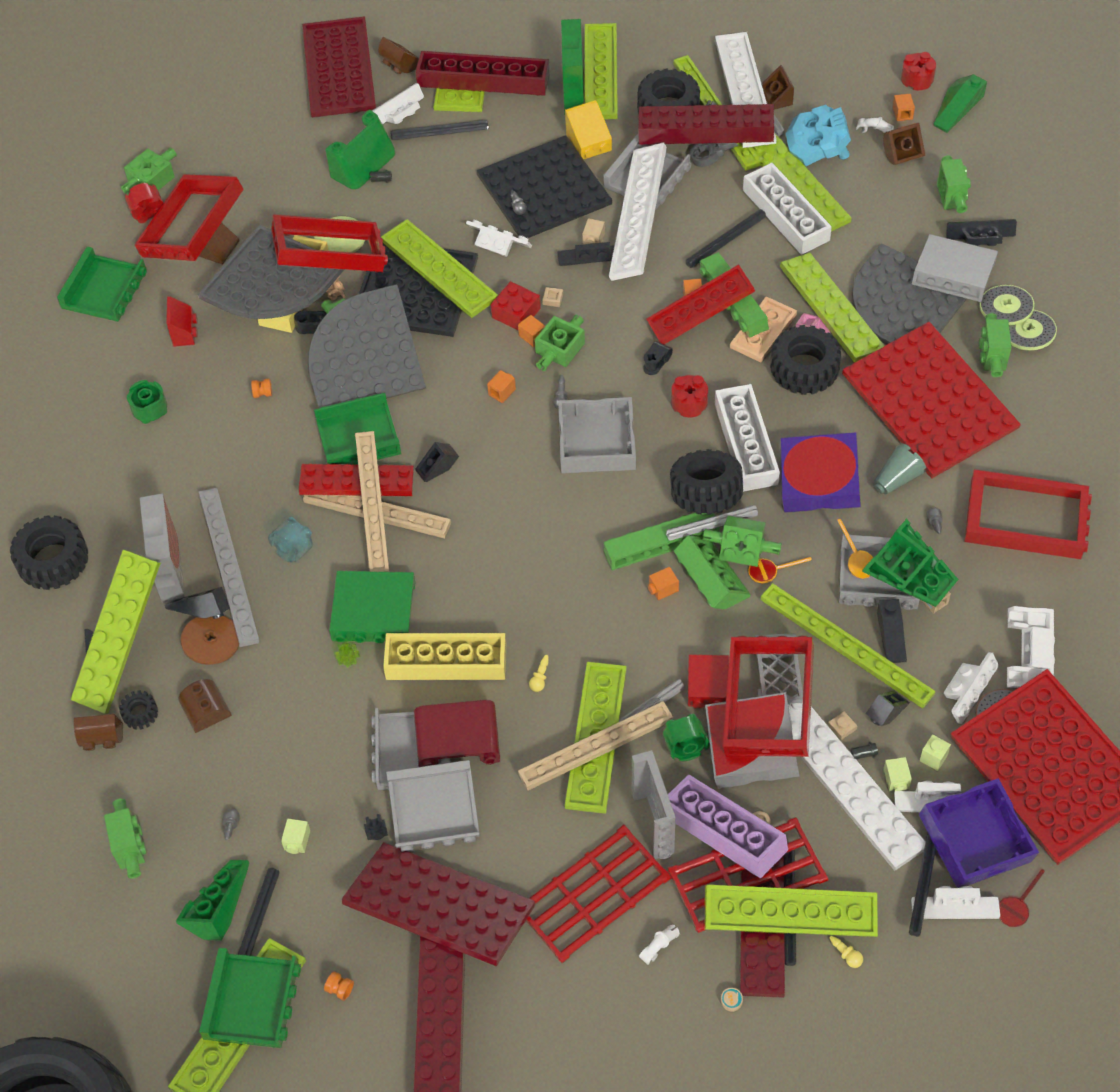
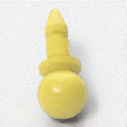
[529,655,549,692]
[829,936,863,968]

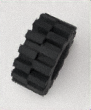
[119,690,158,730]

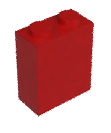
[688,655,729,708]

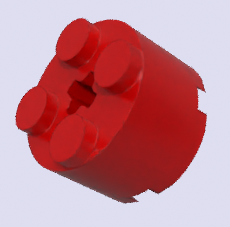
[901,52,936,91]
[125,183,163,223]
[671,375,708,418]

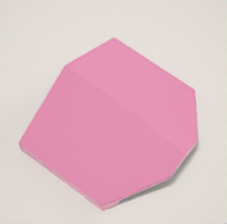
[796,313,831,333]

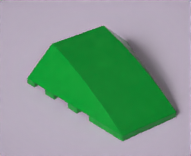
[862,518,959,607]

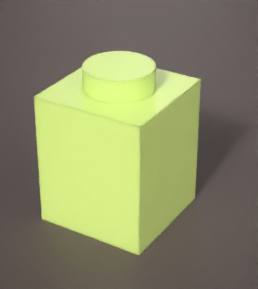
[920,734,951,771]
[883,757,912,792]
[281,819,311,854]

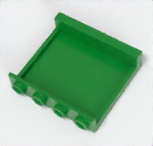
[57,247,147,322]
[314,393,401,465]
[329,571,416,643]
[199,948,301,1048]

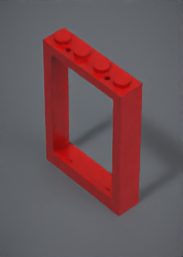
[135,174,244,261]
[271,214,388,272]
[964,469,1092,559]
[723,635,814,757]

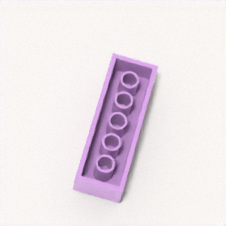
[668,775,788,878]

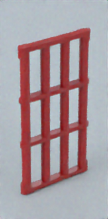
[668,817,828,933]
[526,825,672,963]

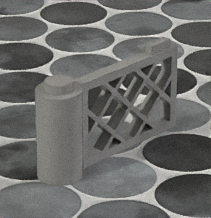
[755,633,803,704]

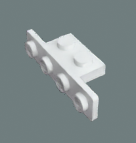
[373,83,424,124]
[466,220,532,257]
[944,652,998,724]
[894,781,961,812]
[911,886,1000,919]

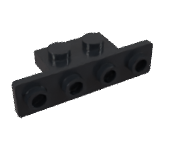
[946,219,1017,246]
[557,242,615,266]

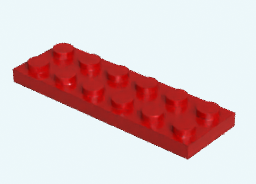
[646,264,755,344]
[299,464,414,496]

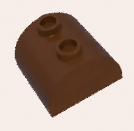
[378,37,419,74]
[883,123,926,165]
[178,679,232,733]
[74,714,123,751]

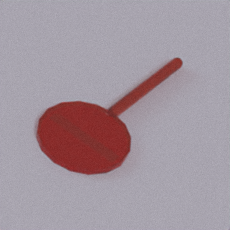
[999,869,1045,927]

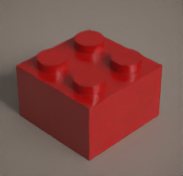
[491,281,541,330]

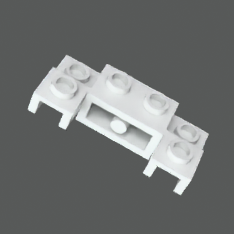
[1007,606,1055,689]

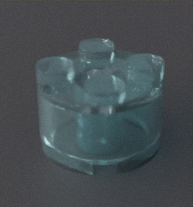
[268,517,313,563]

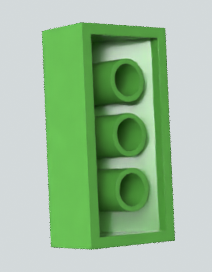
[674,535,751,609]

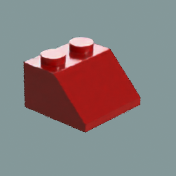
[167,296,198,347]

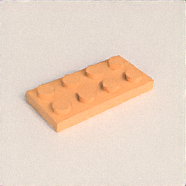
[730,297,797,362]

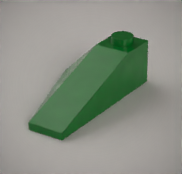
[933,74,987,133]
[176,860,250,941]

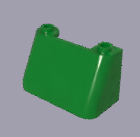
[325,110,395,189]

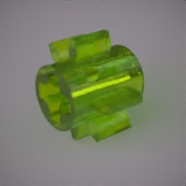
[334,642,360,668]

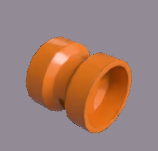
[251,378,272,398]
[324,971,354,1001]

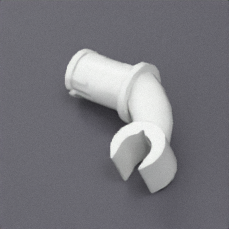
[856,117,894,133]
[639,925,680,965]

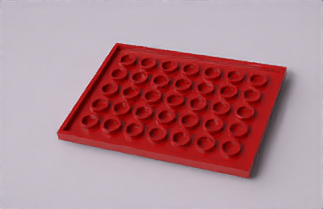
[842,322,1021,479]
[950,669,1120,865]

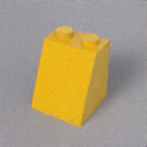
[565,100,612,160]

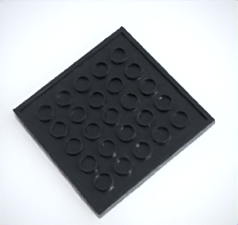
[477,135,612,239]
[359,243,478,337]

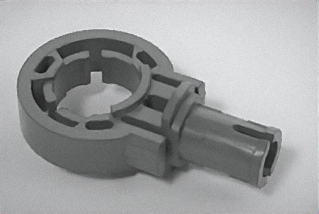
[690,143,738,167]

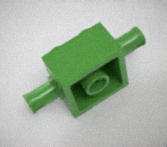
[121,147,177,195]
[937,155,971,213]
[978,313,1011,377]
[535,314,585,371]
[703,516,782,567]
[104,799,147,879]

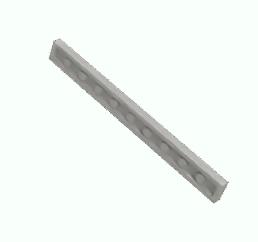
[199,488,259,647]

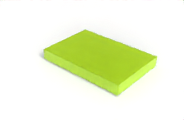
[433,88,485,112]

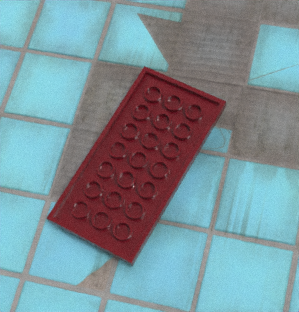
[302,16,376,118]
[342,842,535,967]

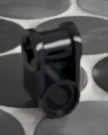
[294,311,327,334]
[643,341,673,375]

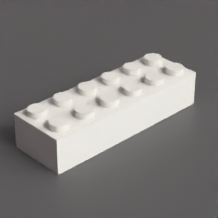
[743,163,832,255]
[715,384,780,492]

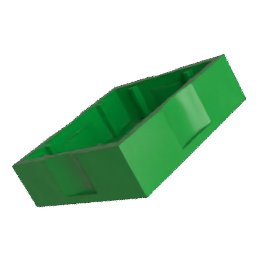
[561,19,584,115]

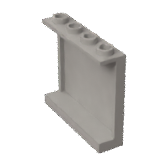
[604,133,691,210]
[912,234,998,302]
[839,534,920,610]
[372,708,451,790]
[632,750,676,859]
[386,760,480,852]

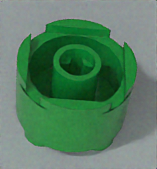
[127,380,167,424]
[663,714,710,761]

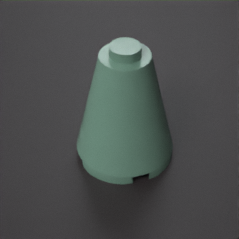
[874,443,926,494]

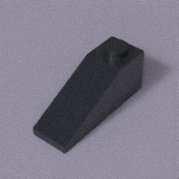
[164,587,230,619]
[877,599,907,663]

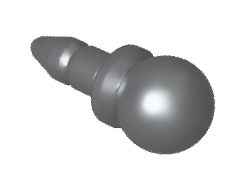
[511,190,527,215]
[553,375,568,408]
[927,507,943,534]
[223,809,240,840]

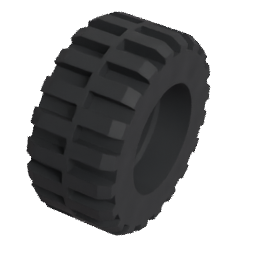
[637,68,700,113]
[771,325,841,395]
[670,449,743,515]
[10,515,89,590]

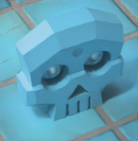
[786,105,851,166]

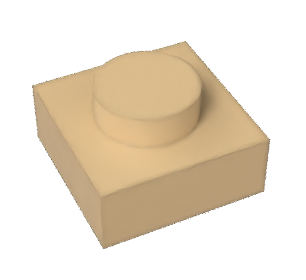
[542,287,563,307]
[828,711,857,740]

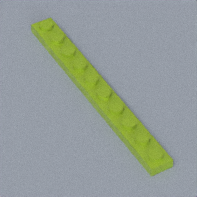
[673,55,761,171]
[761,583,935,709]

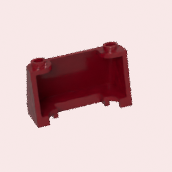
[414,700,500,767]

